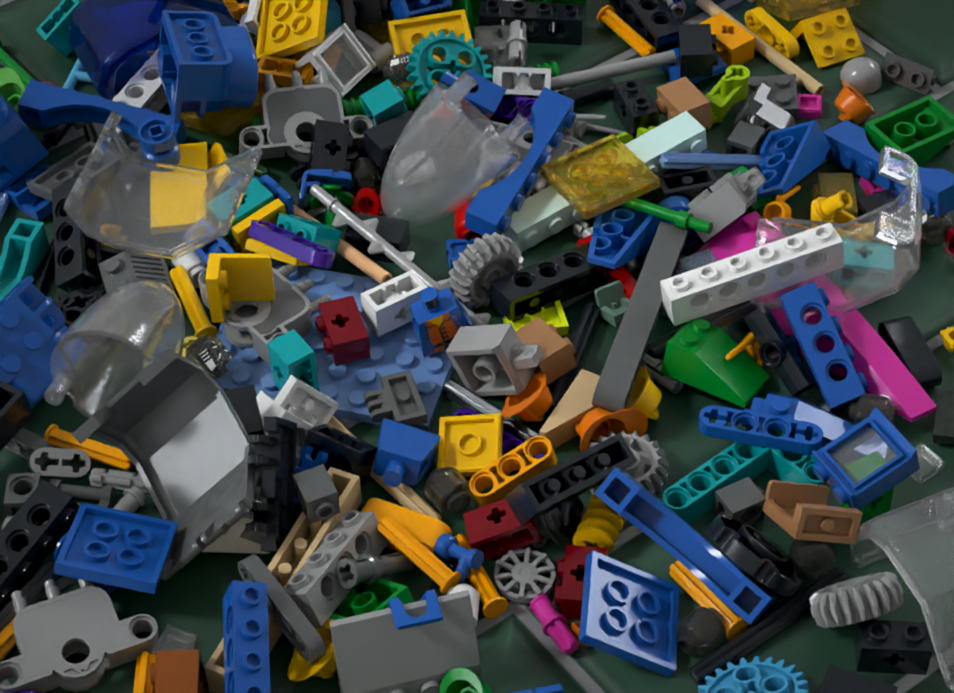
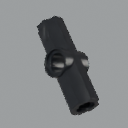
[744,305,815,397]

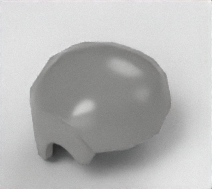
[840,57,882,95]

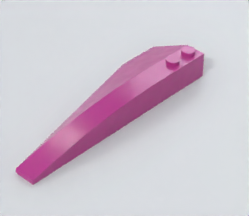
[683,211,937,423]

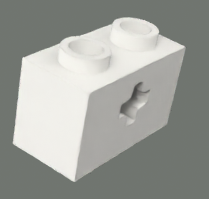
[493,66,551,96]
[360,270,428,337]

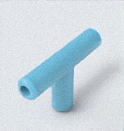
[62,56,100,89]

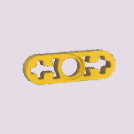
[744,7,800,59]

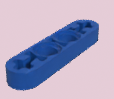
[698,405,824,455]

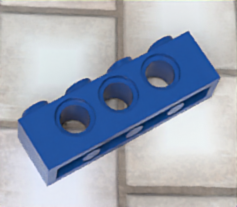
[780,281,868,413]
[223,580,271,693]

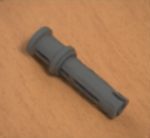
[335,552,420,589]

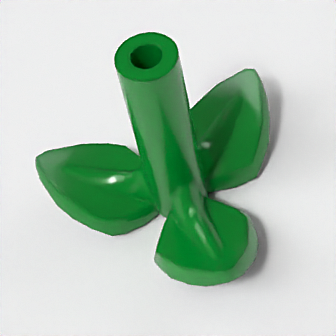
[310,184,354,228]

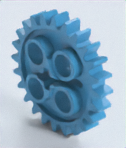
[698,656,810,693]

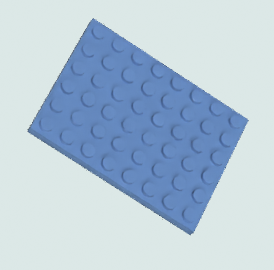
[201,261,475,432]

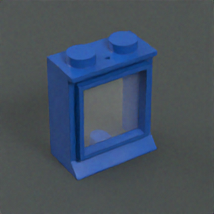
[812,407,920,510]

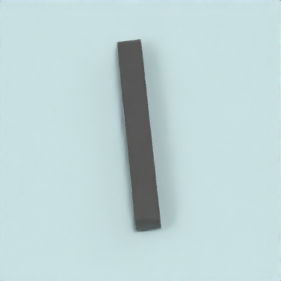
[592,221,689,412]

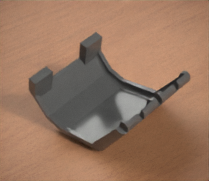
[72,349,256,581]

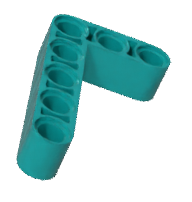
[662,429,829,524]

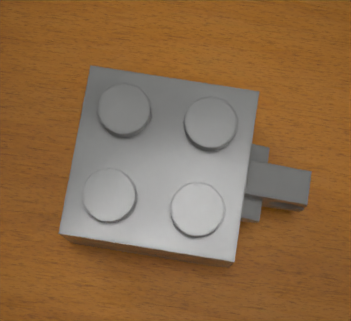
[687,166,766,243]
[446,323,543,396]

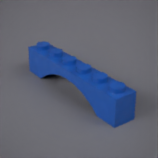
[17,80,187,144]
[465,87,576,235]
[823,120,954,218]
[594,467,777,625]

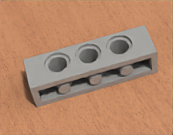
[284,510,389,627]

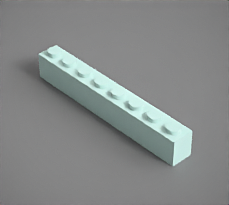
[502,111,707,252]

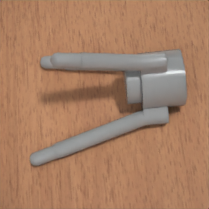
[563,113,626,159]

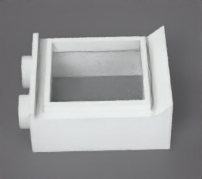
[294,23,377,99]

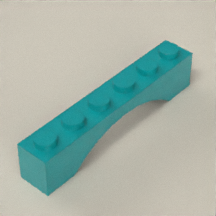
[0,218,49,301]

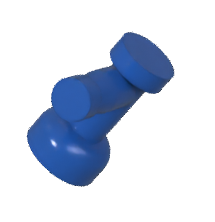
[434,533,484,584]

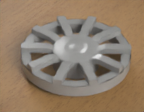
[493,547,556,603]

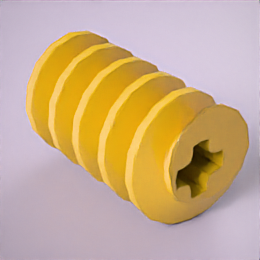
[572,492,626,556]

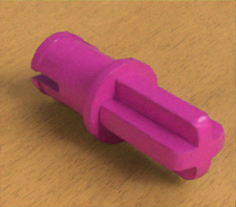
[529,594,579,655]

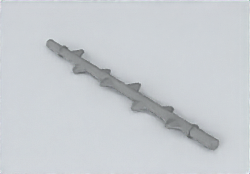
[310,184,491,326]

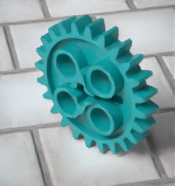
[406,30,493,110]

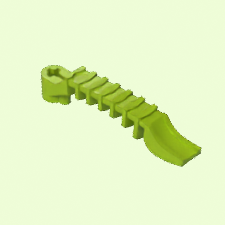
[595,65,750,158]

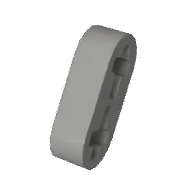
[28,447,91,479]

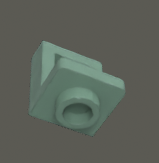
[594,280,630,327]

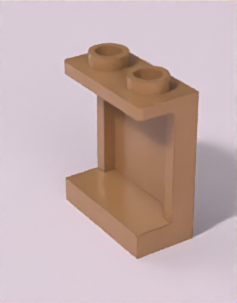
[762,480,863,545]

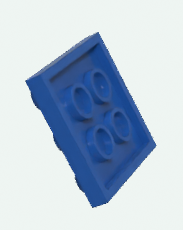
[54,503,179,594]
[579,550,680,677]

